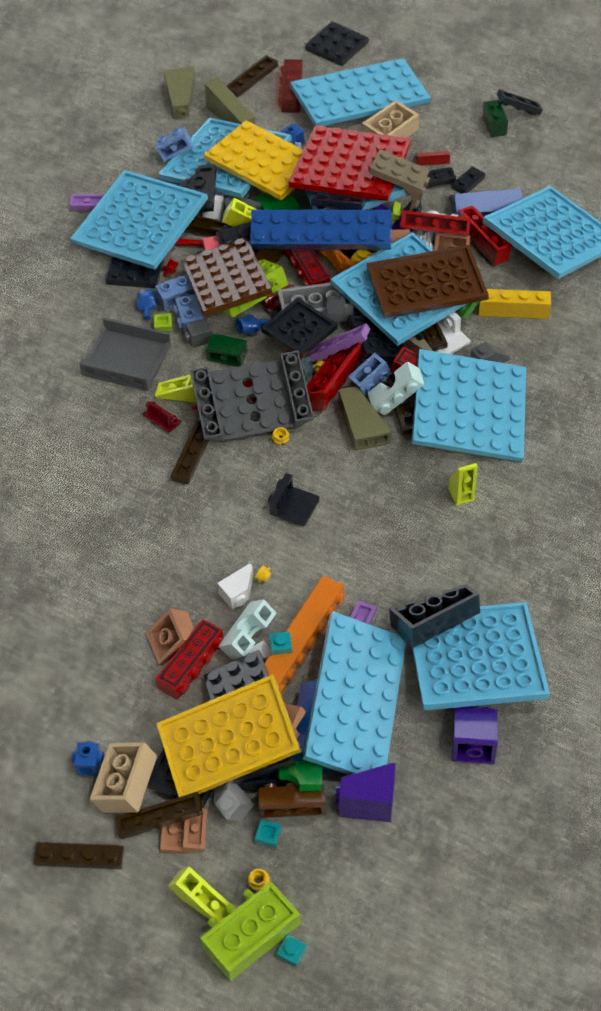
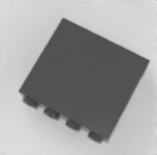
[79,318,171,391]

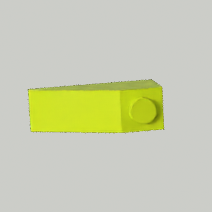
[222,198,257,227]
[155,374,196,402]
[448,463,478,506]
[167,866,230,922]

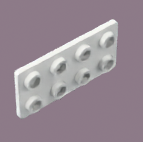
[418,312,470,354]

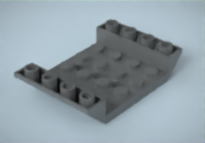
[190,350,314,442]

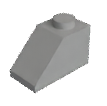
[213,781,254,821]

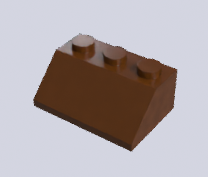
[259,783,325,818]

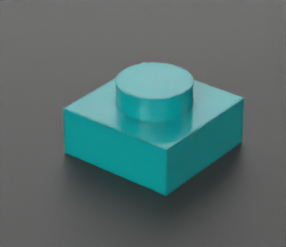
[269,631,292,655]
[255,820,282,848]
[276,934,307,967]

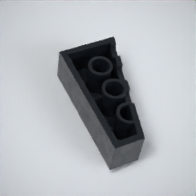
[389,584,480,647]

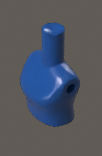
[137,289,157,320]
[236,315,269,335]

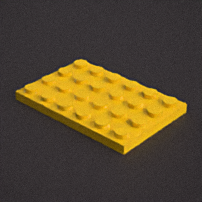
[204,120,303,200]
[156,674,301,797]

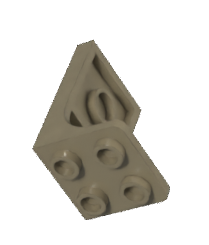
[369,149,430,211]

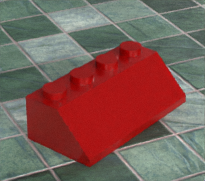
[307,343,361,412]

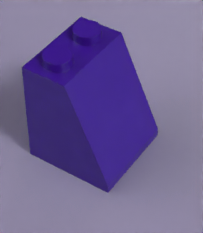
[452,706,498,764]
[335,763,396,822]

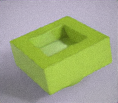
[389,201,402,225]
[154,313,172,332]

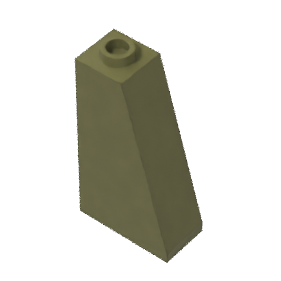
[164,66,196,119]
[204,76,255,124]
[339,386,391,451]

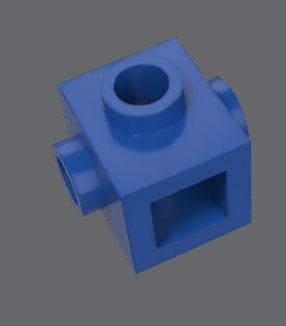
[279,123,305,145]
[72,741,104,776]

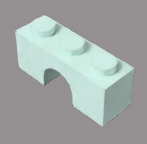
[368,362,424,416]
[218,599,276,660]

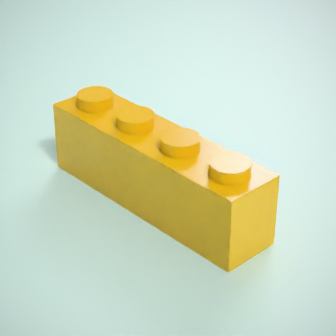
[479,289,551,319]

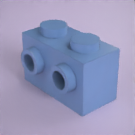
[156,127,192,162]
[155,274,195,311]
[173,294,203,333]
[348,353,392,398]

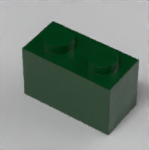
[482,99,508,138]
[206,333,247,367]

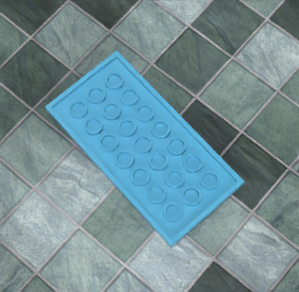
[290,58,431,126]
[302,611,406,775]

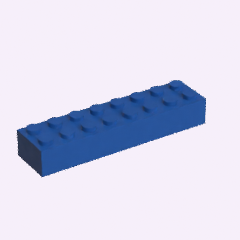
[250,210,392,250]

